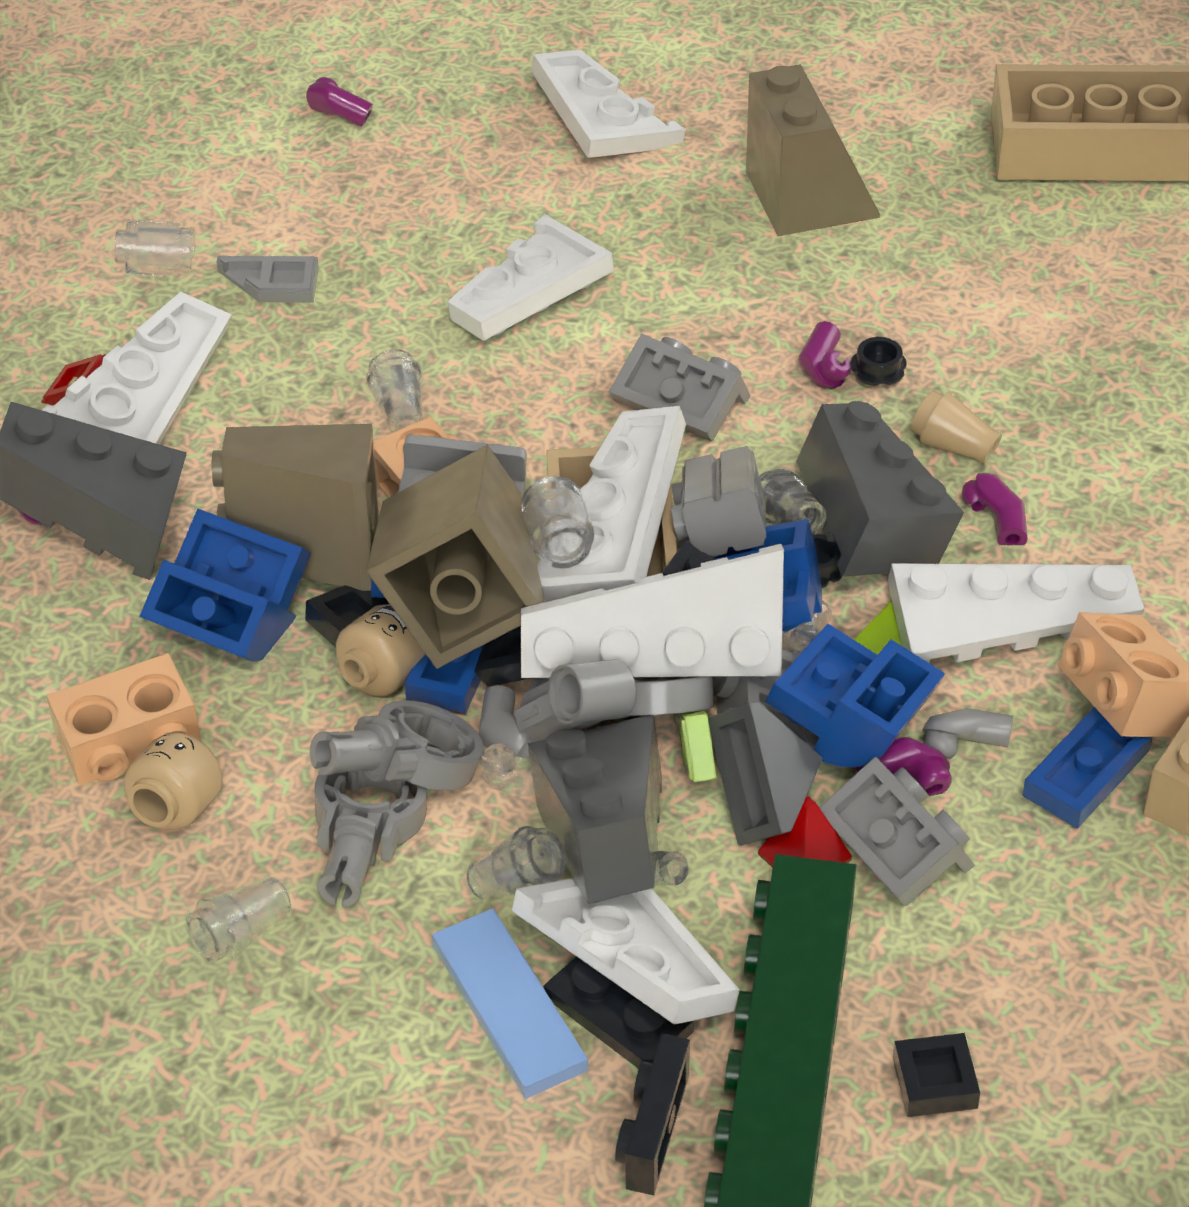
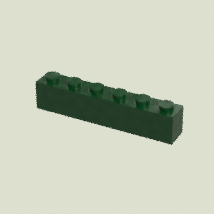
[704,854,857,1207]

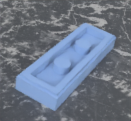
[432,908,588,1099]

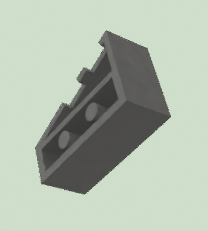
[796,401,964,577]
[0,402,187,580]
[528,715,662,904]

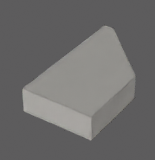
[217,256,319,303]

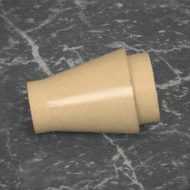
[910,390,1002,464]

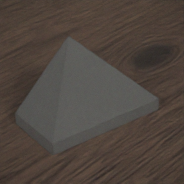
[708,701,823,846]

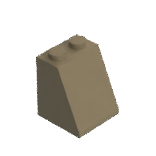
[746,64,880,236]
[211,424,379,591]
[366,444,545,669]

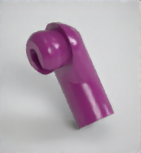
[306,77,373,127]
[962,473,1028,545]
[856,737,952,796]

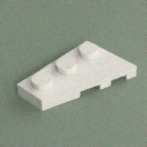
[531,50,686,158]
[448,214,614,341]
[512,878,740,1025]

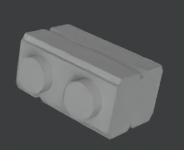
[671,446,767,557]

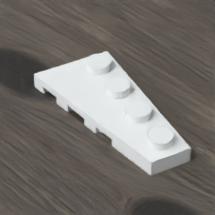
[42,292,232,445]
[537,406,686,602]
[521,544,784,678]
[887,563,1145,663]

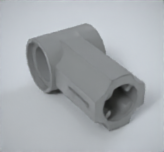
[514,660,636,742]

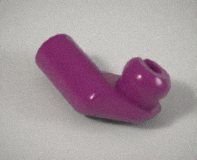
[799,321,851,389]

